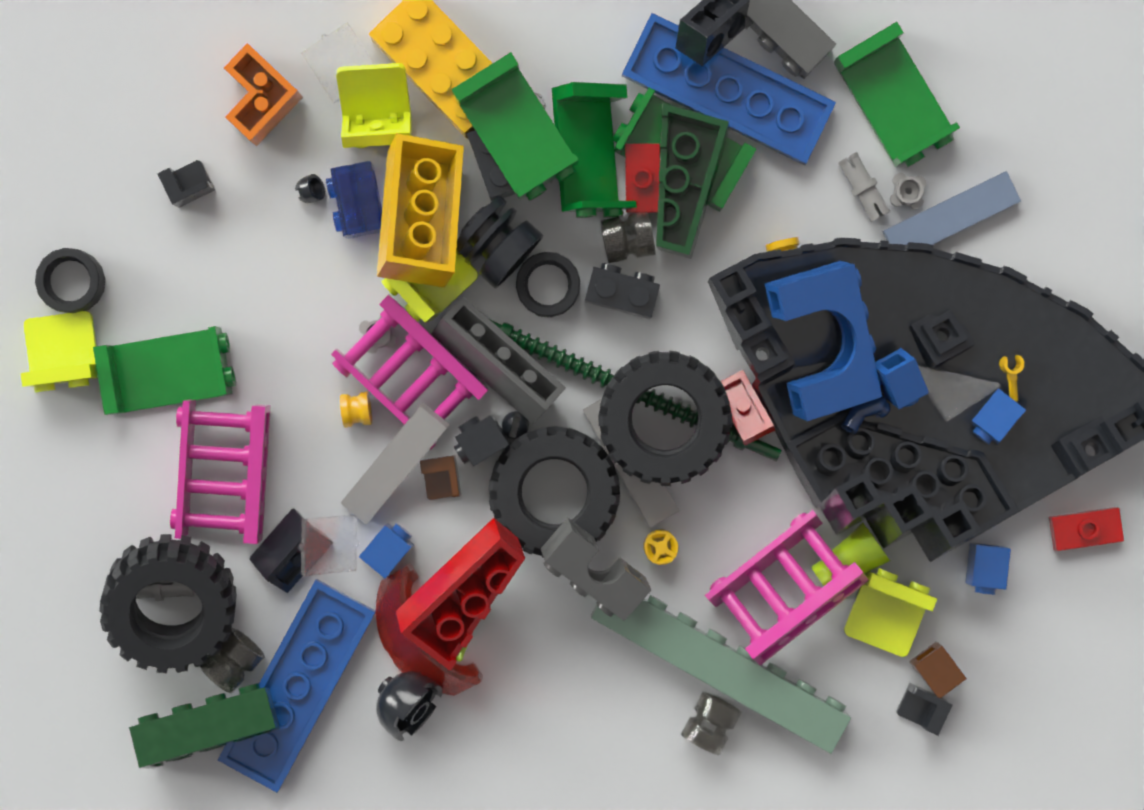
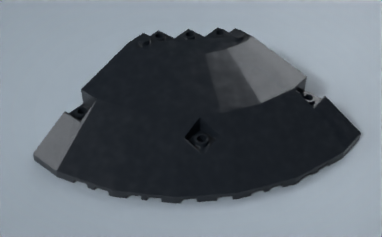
[708,237,1144,562]

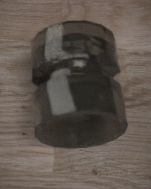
[600,211,656,264]
[200,628,265,694]
[681,691,742,755]

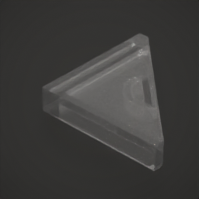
[919,366,1001,422]

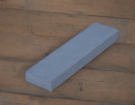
[882,171,1021,245]

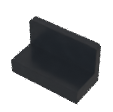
[250,508,332,593]

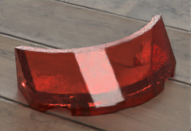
[376,563,483,696]

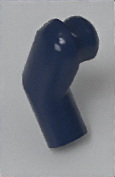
[841,396,891,434]

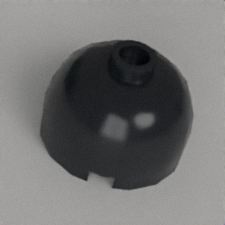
[376,671,443,741]

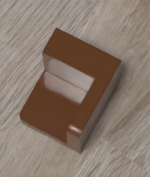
[420,455,461,500]
[909,642,967,698]

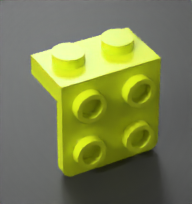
[336,63,412,148]
[381,254,479,323]
[20,311,98,393]
[844,568,937,657]

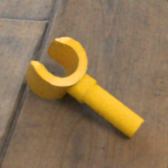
[999,355,1025,402]

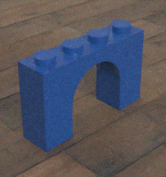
[765,261,882,421]

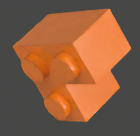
[224,43,303,146]

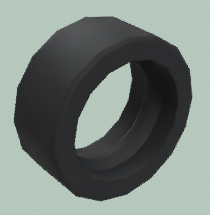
[35,248,105,313]
[516,252,580,318]

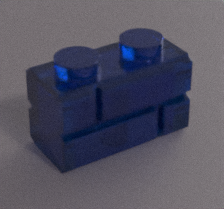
[326,161,382,239]

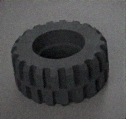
[598,350,732,486]
[488,426,620,558]
[99,534,237,674]

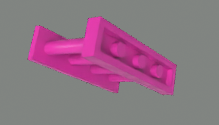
[331,294,488,450]
[170,399,271,544]
[705,510,869,666]

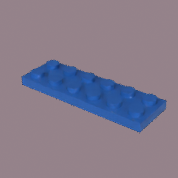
[622,13,836,165]
[217,579,376,793]

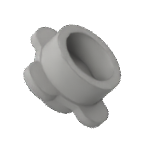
[890,173,926,209]
[359,316,397,353]

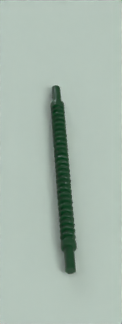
[489,319,782,462]

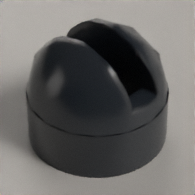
[295,174,325,203]
[502,411,529,439]

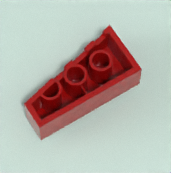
[396,518,525,671]

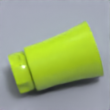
[811,522,891,586]

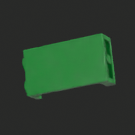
[833,21,960,168]
[451,52,579,201]
[551,82,637,218]
[612,87,756,212]
[93,326,236,415]

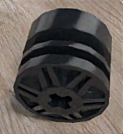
[456,196,544,289]

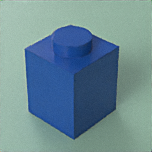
[875,348,929,409]
[971,388,1026,445]
[359,523,414,578]
[965,543,1011,595]

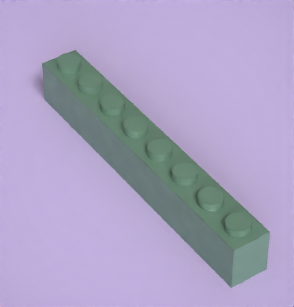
[591,595,851,754]

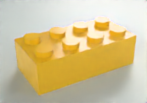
[369,0,492,139]
[377,133,464,288]

